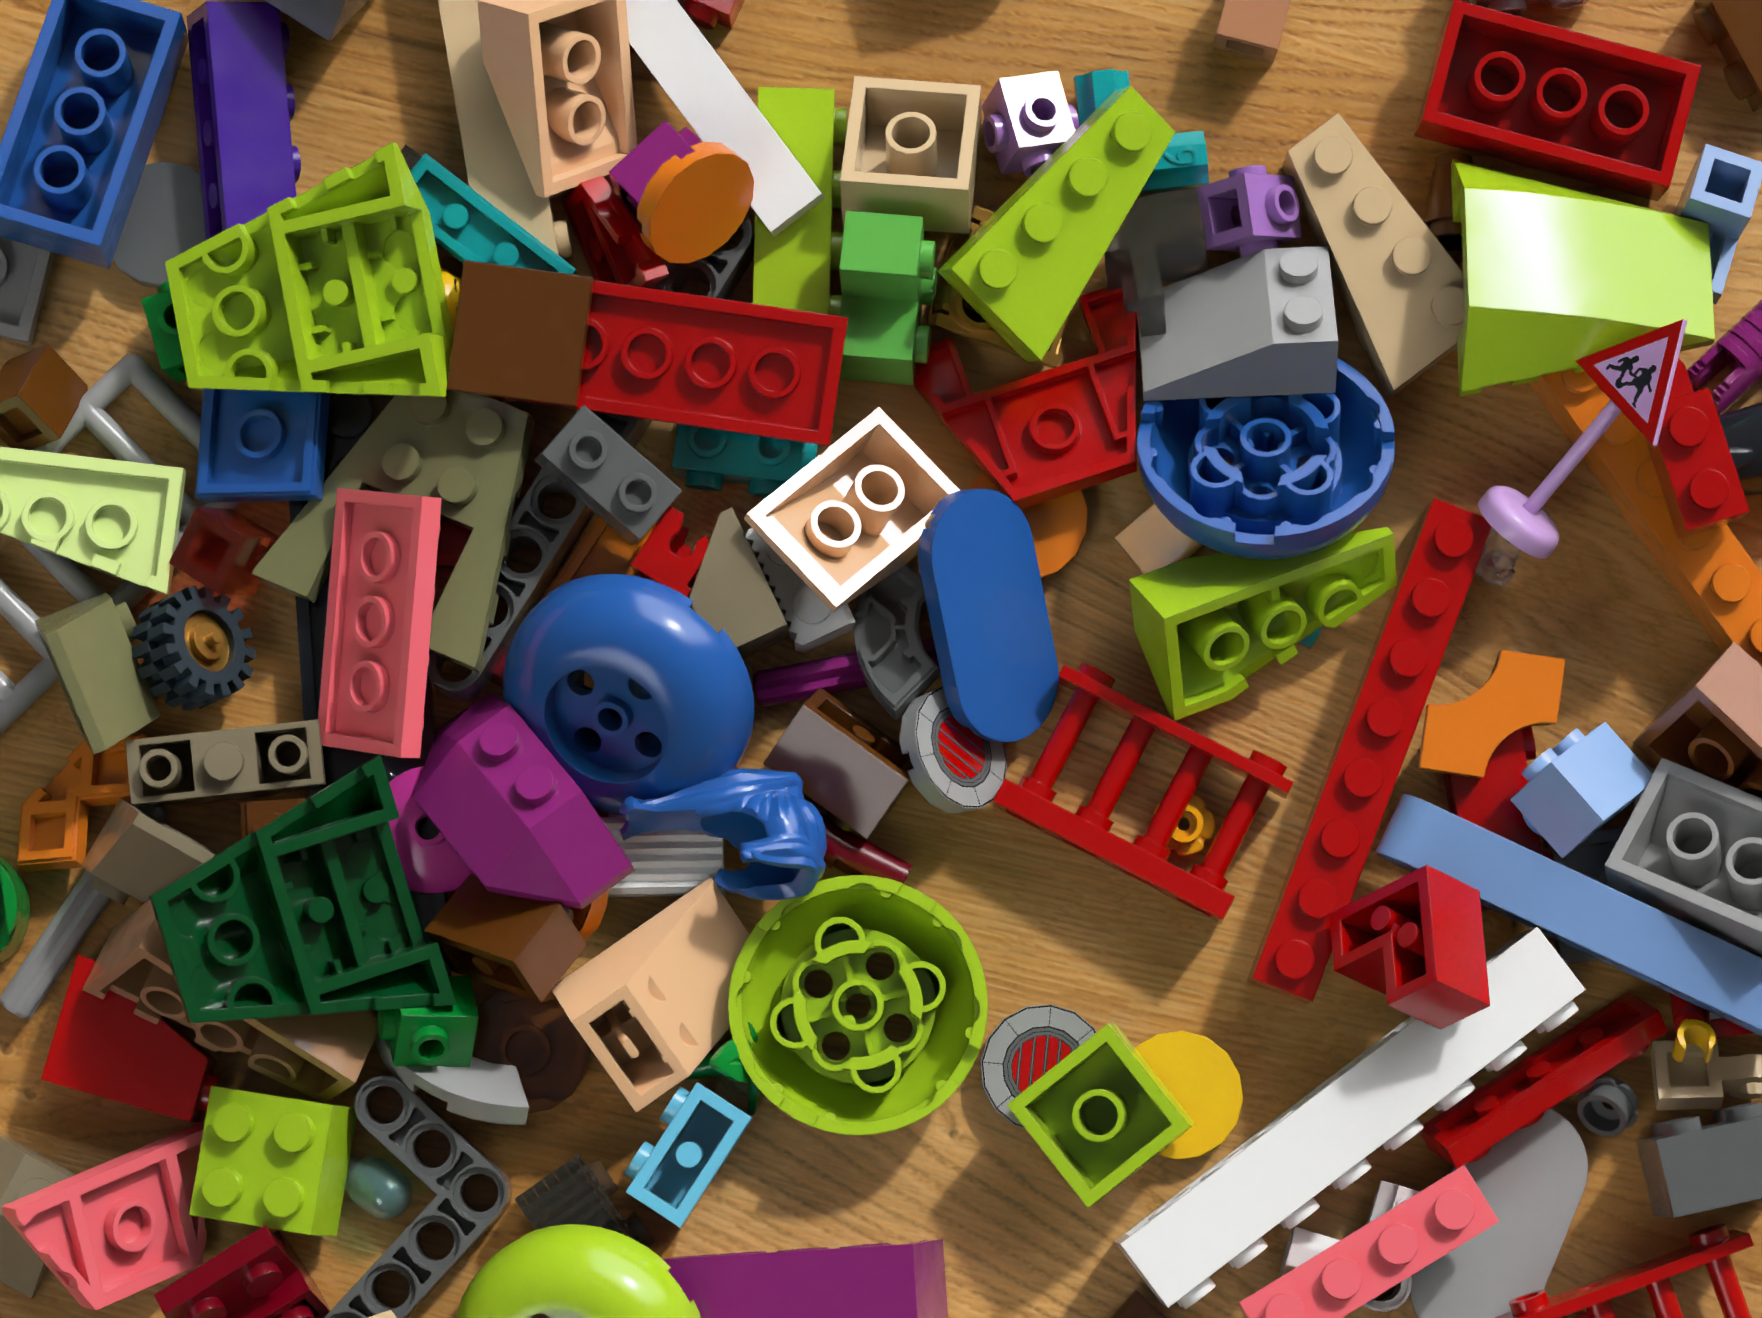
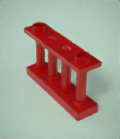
[993,663,1294,924]
[1495,1223,1754,1318]

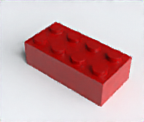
[1414,0,1702,201]

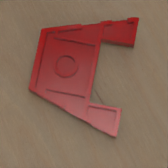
[913,279,1137,509]

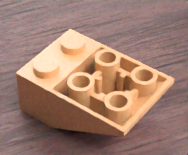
[552,877,750,1112]

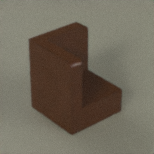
[0,343,88,450]

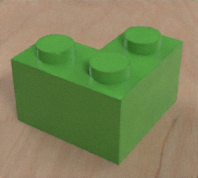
[839,210,937,385]

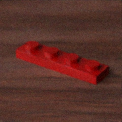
[1420,992,1668,1169]

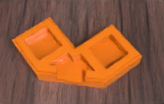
[17,734,148,872]

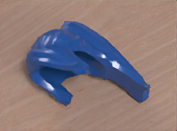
[619,768,827,900]

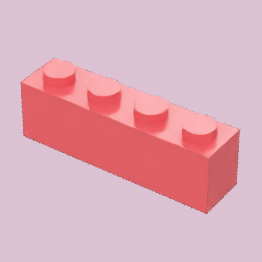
[1237,1165,1499,1318]

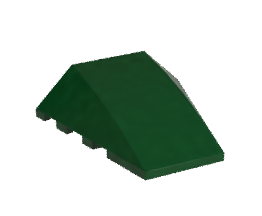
[149,755,457,1023]

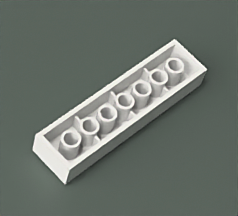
[1114,927,1586,1309]

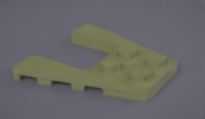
[252,390,535,674]

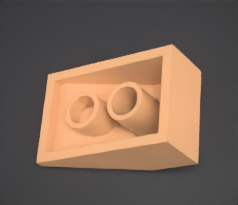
[477,0,637,198]
[744,407,959,612]

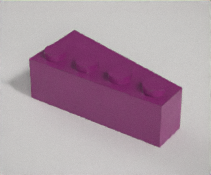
[663,1239,948,1318]

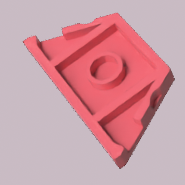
[1,1120,207,1310]

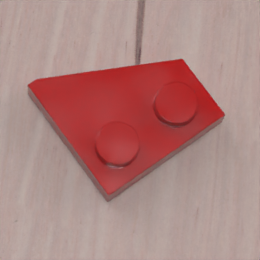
[563,176,669,289]

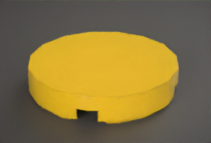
[1135,1031,1243,1160]

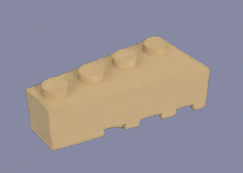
[1282,113,1465,401]

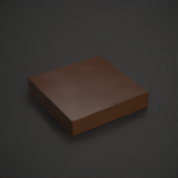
[447,260,594,407]

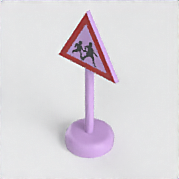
[1478,319,1688,559]

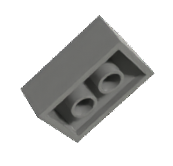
[1604,758,1762,958]

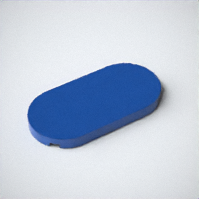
[918,489,1059,742]

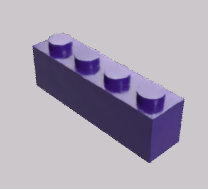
[186,1,301,240]

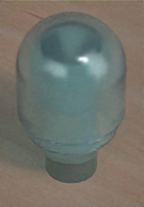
[345,1152,413,1220]

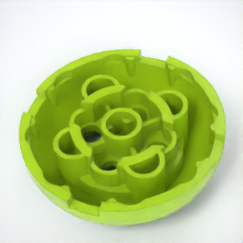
[728,875,988,1135]
[455,1224,701,1318]

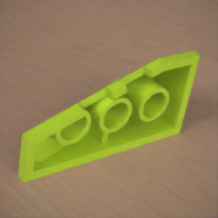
[1129,527,1397,721]

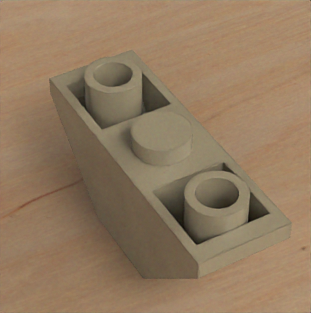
[125,719,326,805]

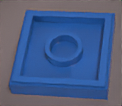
[195,389,330,503]

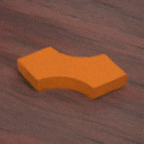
[1418,650,1566,779]

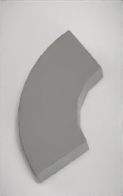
[375,1033,529,1125]

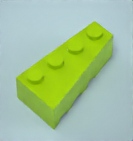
[937,86,1175,362]

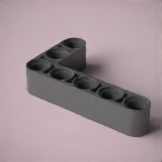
[324,1076,512,1318]

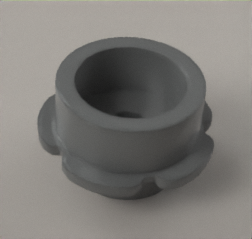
[1577,1076,1639,1137]

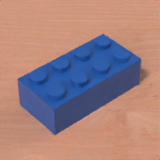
[0,0,188,269]

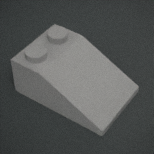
[1136,246,1338,401]

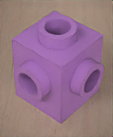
[981,71,1079,177]
[1196,165,1302,257]

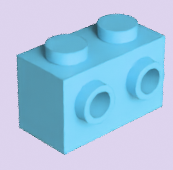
[624,1082,753,1228]

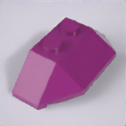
[414,693,635,909]

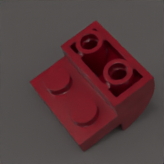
[154,1225,331,1318]

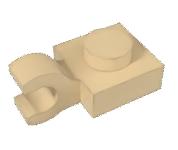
[1650,1040,1762,1110]

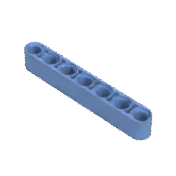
[1375,794,1762,1036]

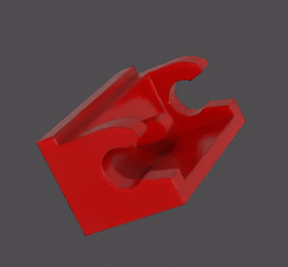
[631,506,709,609]

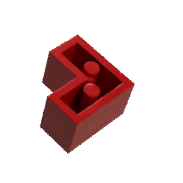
[1330,865,1490,1030]

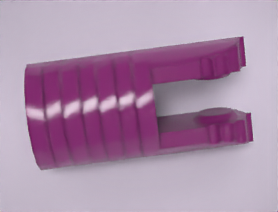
[1687,300,1762,415]

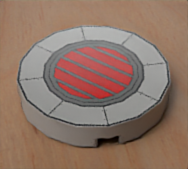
[899,686,1007,814]
[980,1004,1096,1129]

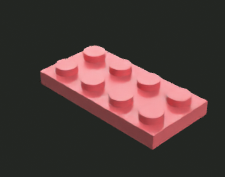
[318,488,442,758]

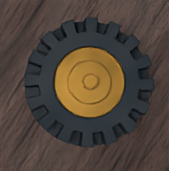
[132,586,255,711]

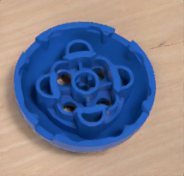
[1137,358,1395,560]
[503,574,755,816]

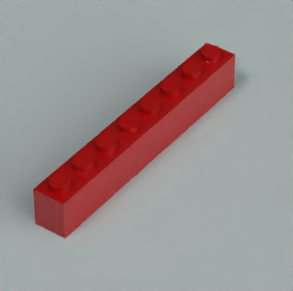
[1247,498,1492,1004]

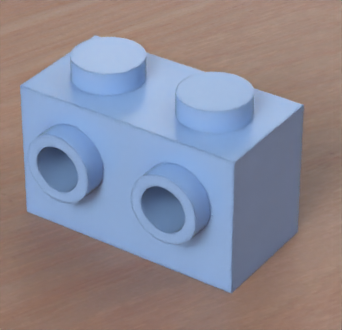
[1510,722,1653,858]

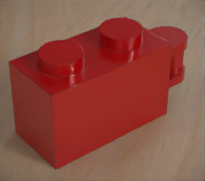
[1645,358,1750,539]

